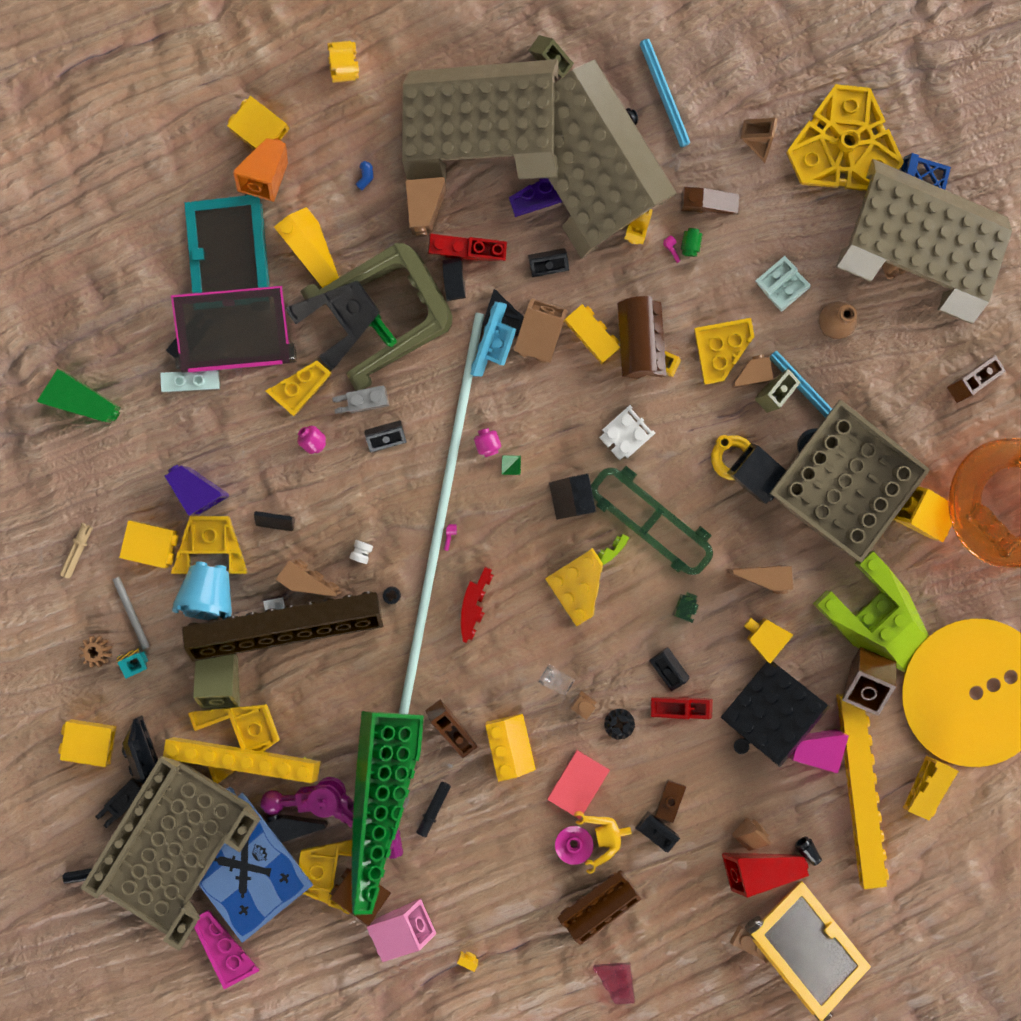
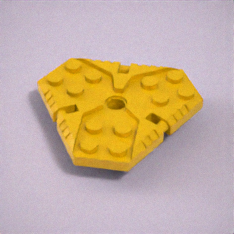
[786,84,904,191]

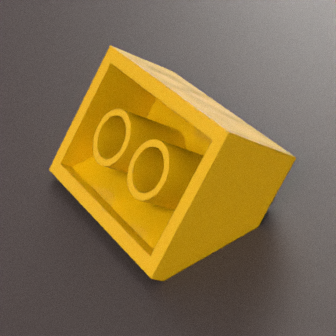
[485,713,536,782]

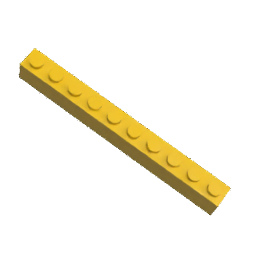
[836,694,889,889]

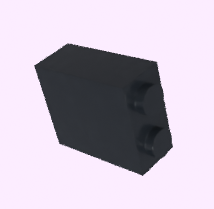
[727,443,787,504]

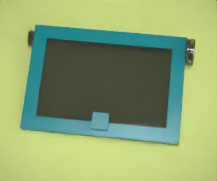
[184,194,271,311]

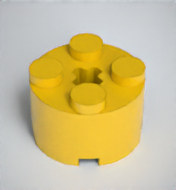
[327,41,359,83]

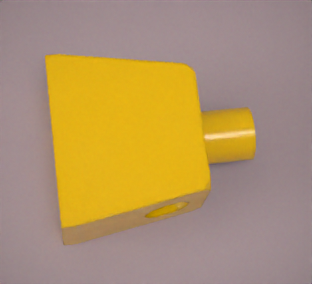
[744,617,793,663]

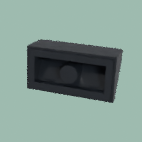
[528,248,570,277]
[364,420,407,453]
[254,511,295,531]
[649,647,690,692]

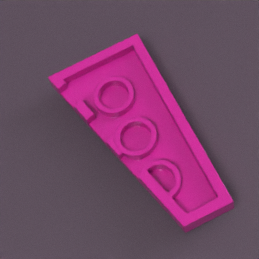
[194,910,260,989]

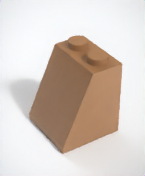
[406,177,447,237]
[514,299,568,363]

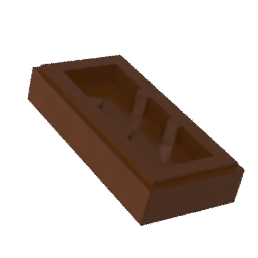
[655,780,686,823]

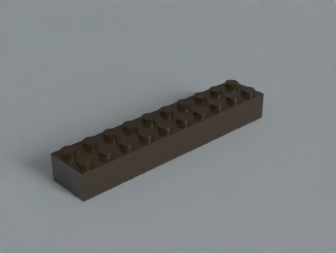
[182,591,384,662]

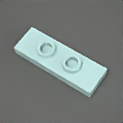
[160,370,220,392]

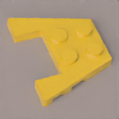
[171,516,248,574]
[298,839,352,914]

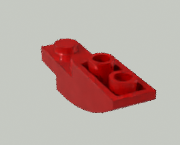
[428,233,507,261]
[461,566,494,643]

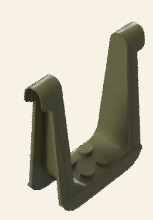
[301,243,453,391]

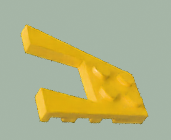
[188,704,280,784]

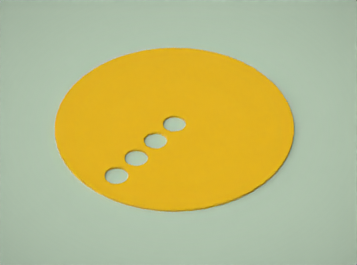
[902,618,1021,767]

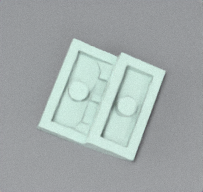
[756,256,811,312]

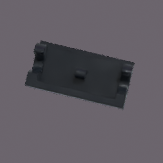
[635,811,680,853]

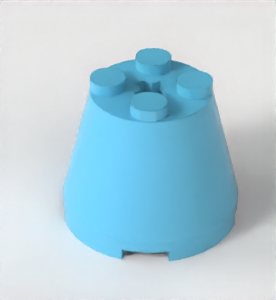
[172,561,232,620]

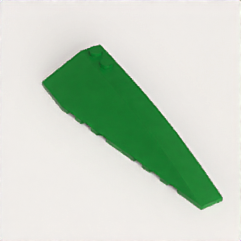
[352,711,424,915]

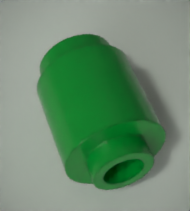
[681,228,703,257]

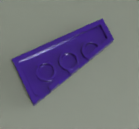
[509,178,562,217]

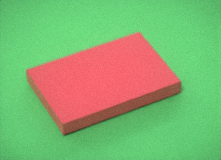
[547,750,610,819]

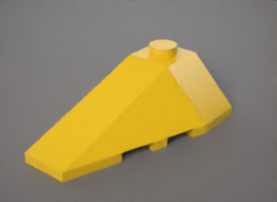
[274,207,339,288]

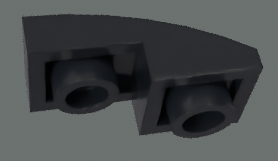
[442,257,466,301]

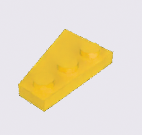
[265,361,332,417]

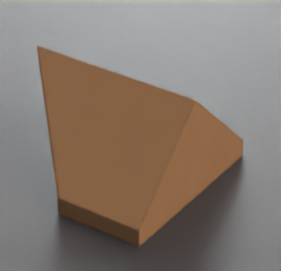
[740,118,777,163]

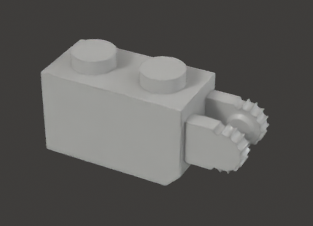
[332,385,389,414]

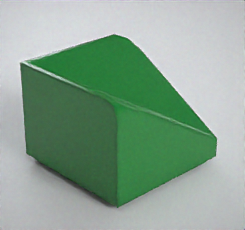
[501,455,521,475]

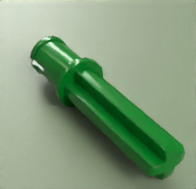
[369,314,397,347]

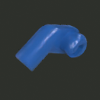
[355,161,374,191]

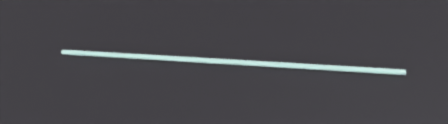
[399,313,484,714]

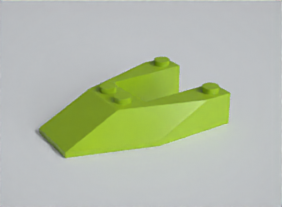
[813,551,929,673]

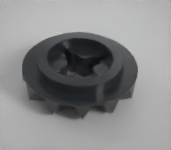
[604,709,635,740]

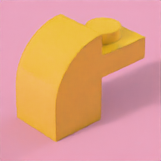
[624,209,653,244]

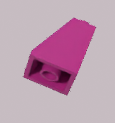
[789,729,849,773]

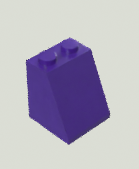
[165,465,230,516]

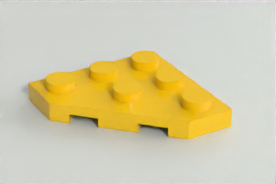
[694,318,755,385]
[545,548,603,627]

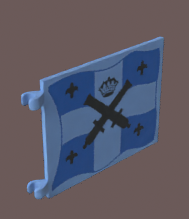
[199,787,313,943]

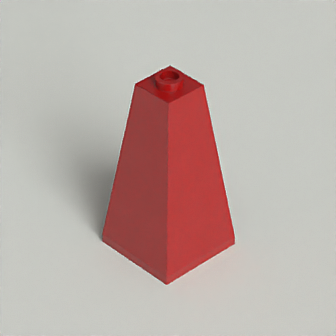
[722,853,809,898]

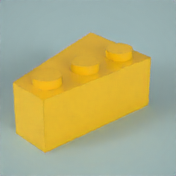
[903,755,959,821]

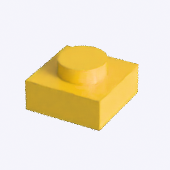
[457,951,478,972]

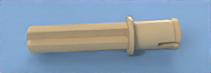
[60,523,93,578]

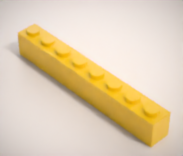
[163,737,321,783]

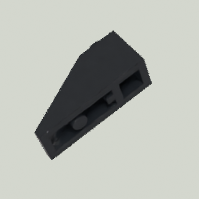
[266,814,328,843]

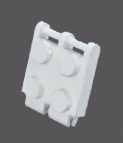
[599,405,655,460]

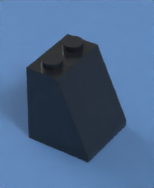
[549,474,596,520]

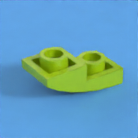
[598,534,629,565]

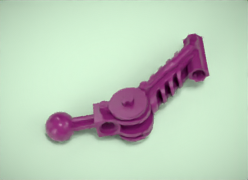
[260,777,404,859]

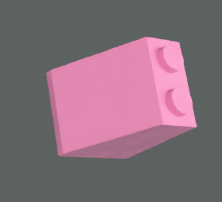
[367,899,436,962]

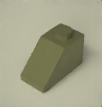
[528,35,574,78]
[755,369,801,413]

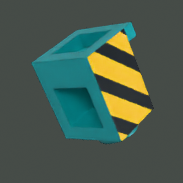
[117,648,149,679]

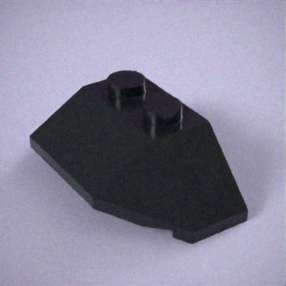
[122,716,158,784]

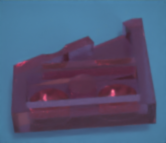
[593,962,635,1005]

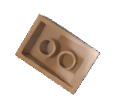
[727,565,793,594]

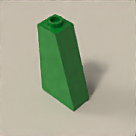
[37,369,121,423]

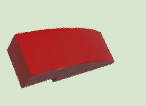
[651,697,713,720]

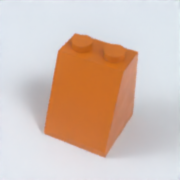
[233,138,288,202]

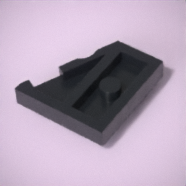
[482,289,524,336]

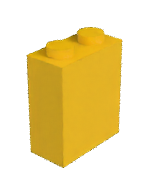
[227,95,289,150]
[119,520,179,568]
[58,719,117,767]

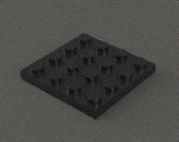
[720,661,830,767]

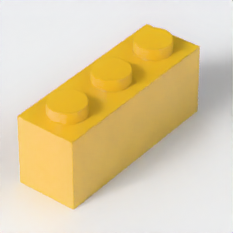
[564,304,620,365]

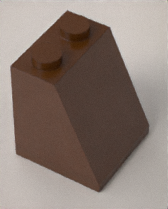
[842,647,896,716]

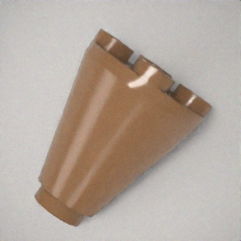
[819,301,858,339]

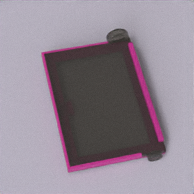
[171,286,297,373]

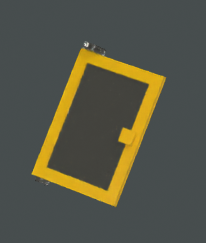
[745,881,871,1021]

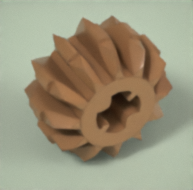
[78,635,112,668]

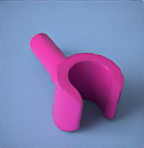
[663,236,681,263]
[444,524,457,551]

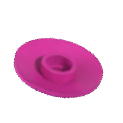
[555,826,593,865]

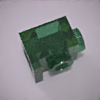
[673,592,699,623]

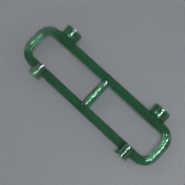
[591,466,713,575]

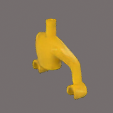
[574,811,632,874]

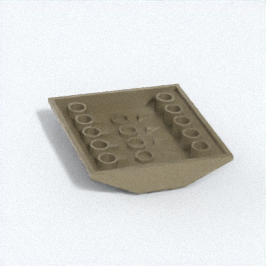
[770,400,930,563]

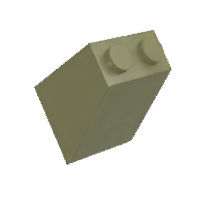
[193,654,240,709]

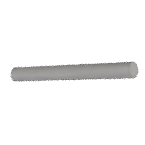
[113,577,150,650]

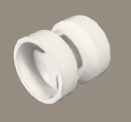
[349,540,373,564]

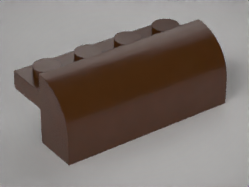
[617,296,667,379]
[557,870,642,945]

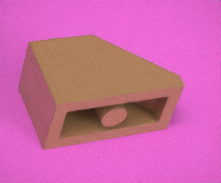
[732,355,773,388]

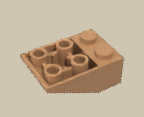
[276,559,342,597]

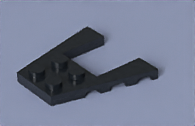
[285,280,380,372]

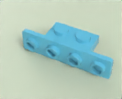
[470,302,517,377]

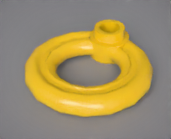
[711,435,751,480]

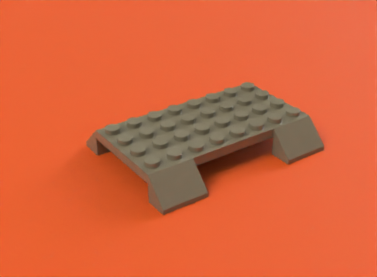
[402,59,558,182]
[548,60,677,259]
[836,159,1012,324]
[81,756,261,951]

